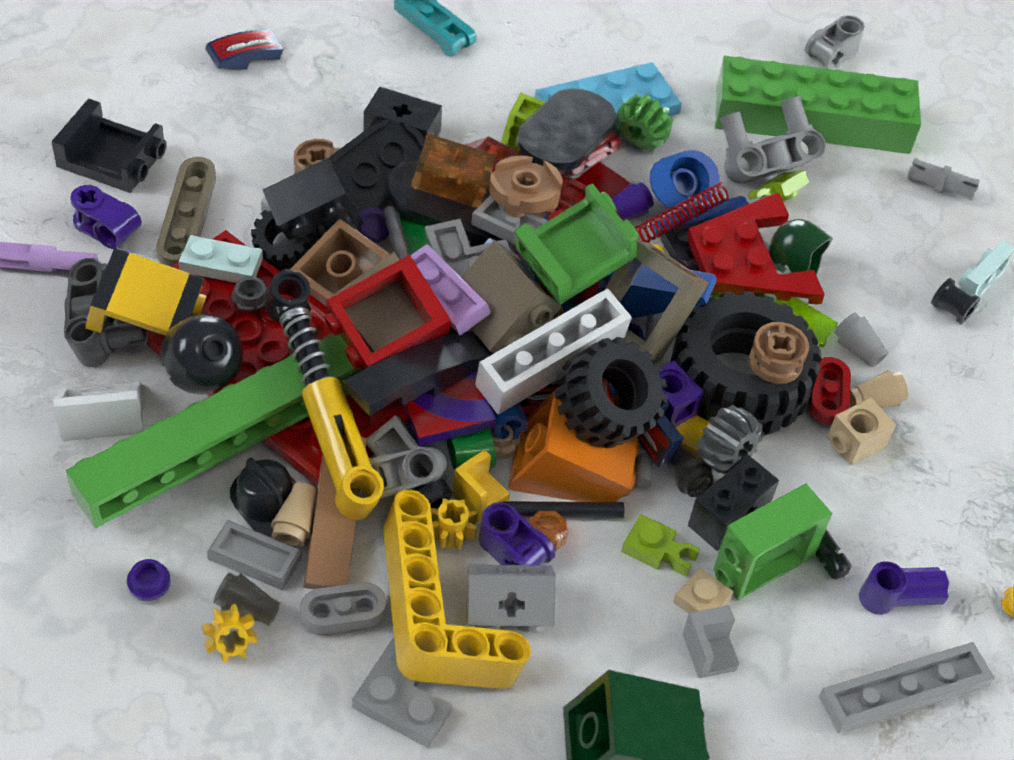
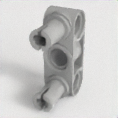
[720,96,826,183]

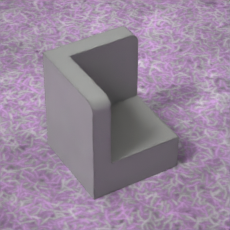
[682,605,739,678]

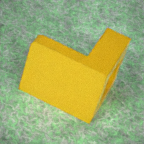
[452,450,510,523]

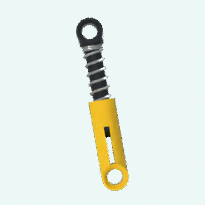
[265,270,384,520]

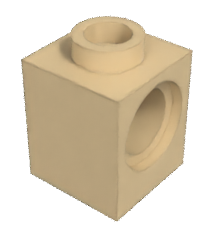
[827,397,896,465]

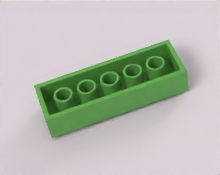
[715,55,921,154]

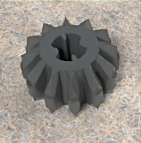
[697,405,763,474]

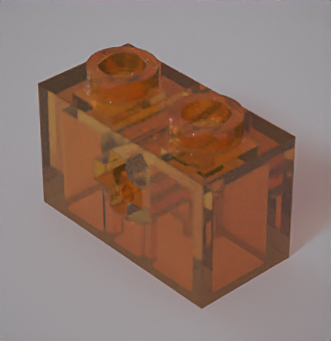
[411,133,496,208]

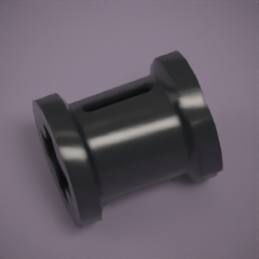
[931,278,980,325]

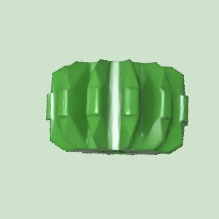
[614,93,674,151]

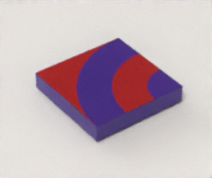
[404,372,496,446]

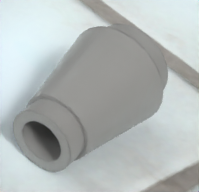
[834,313,889,367]

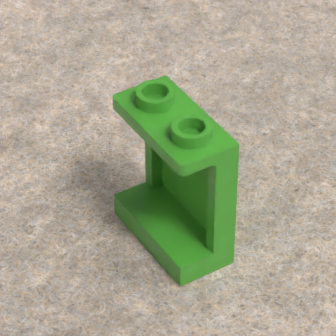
[514,184,639,305]

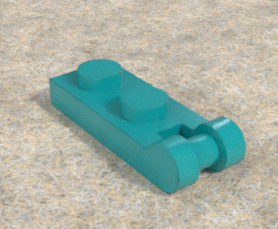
[394,0,477,56]

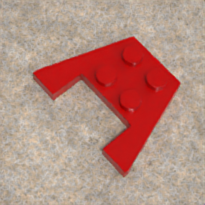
[687,193,825,305]

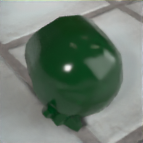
[769,219,833,275]

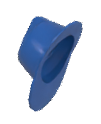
[649,150,720,210]

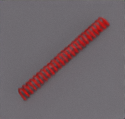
[635,181,729,243]

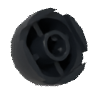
[160,314,244,395]

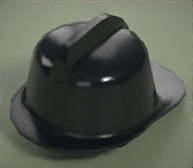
[230,457,314,538]

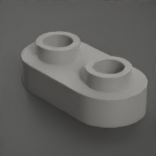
[300,582,386,634]

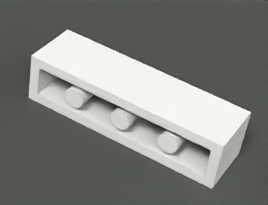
[475,288,632,415]

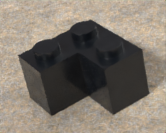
[262,158,364,240]

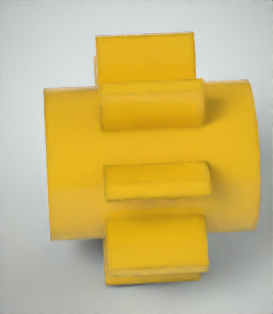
[431,498,477,550]
[201,604,258,663]

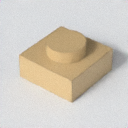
[673,568,734,614]

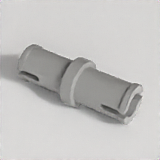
[907,158,980,200]

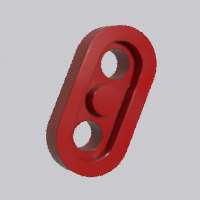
[808,357,851,425]

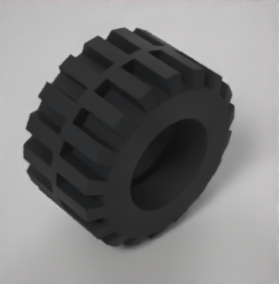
[555,337,667,448]

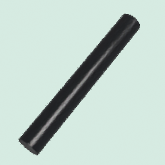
[503,501,624,518]

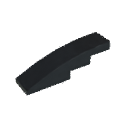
[345,331,494,416]

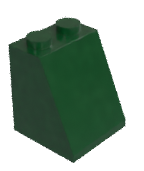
[563,669,710,760]

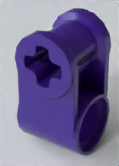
[70,185,142,249]
[478,502,556,565]

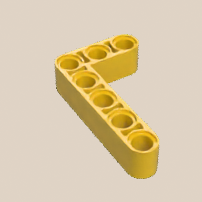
[383,489,531,689]

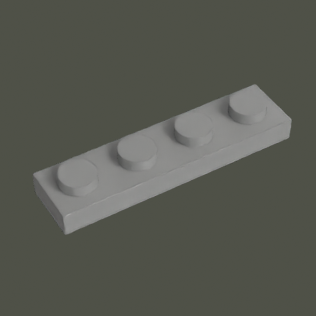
[819,642,994,734]

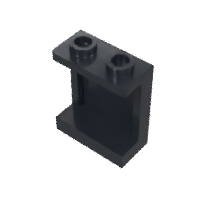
[51,98,167,193]

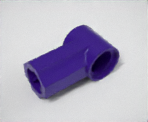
[859,561,949,615]

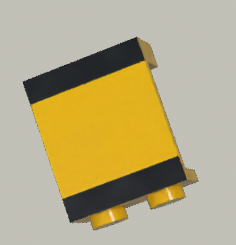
[85,248,207,336]

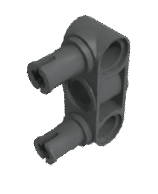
[64,258,148,367]

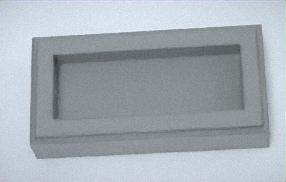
[207,520,302,591]

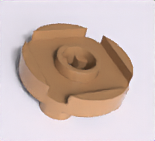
[489,156,563,217]

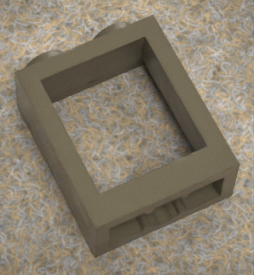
[604,240,709,361]

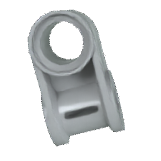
[805,15,865,70]
[369,447,447,500]

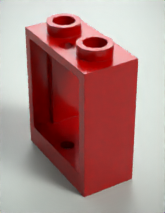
[324,255,451,370]

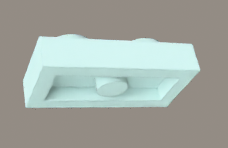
[179,235,263,283]
[958,240,1014,297]

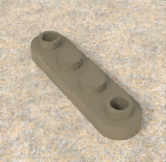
[156,157,216,267]

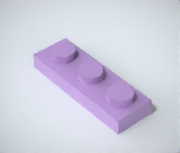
[410,244,491,335]

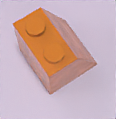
[508,387,640,502]

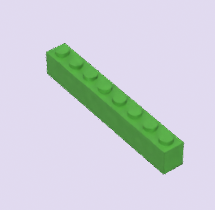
[65,333,373,529]

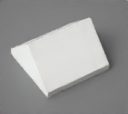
[53,381,143,441]

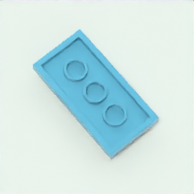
[535,62,682,130]

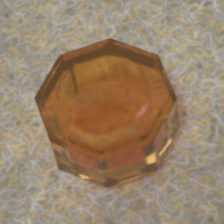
[529,511,568,552]

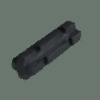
[815,528,852,580]

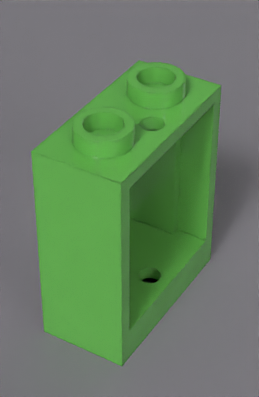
[713,483,833,600]

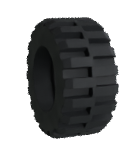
[670,291,821,435]

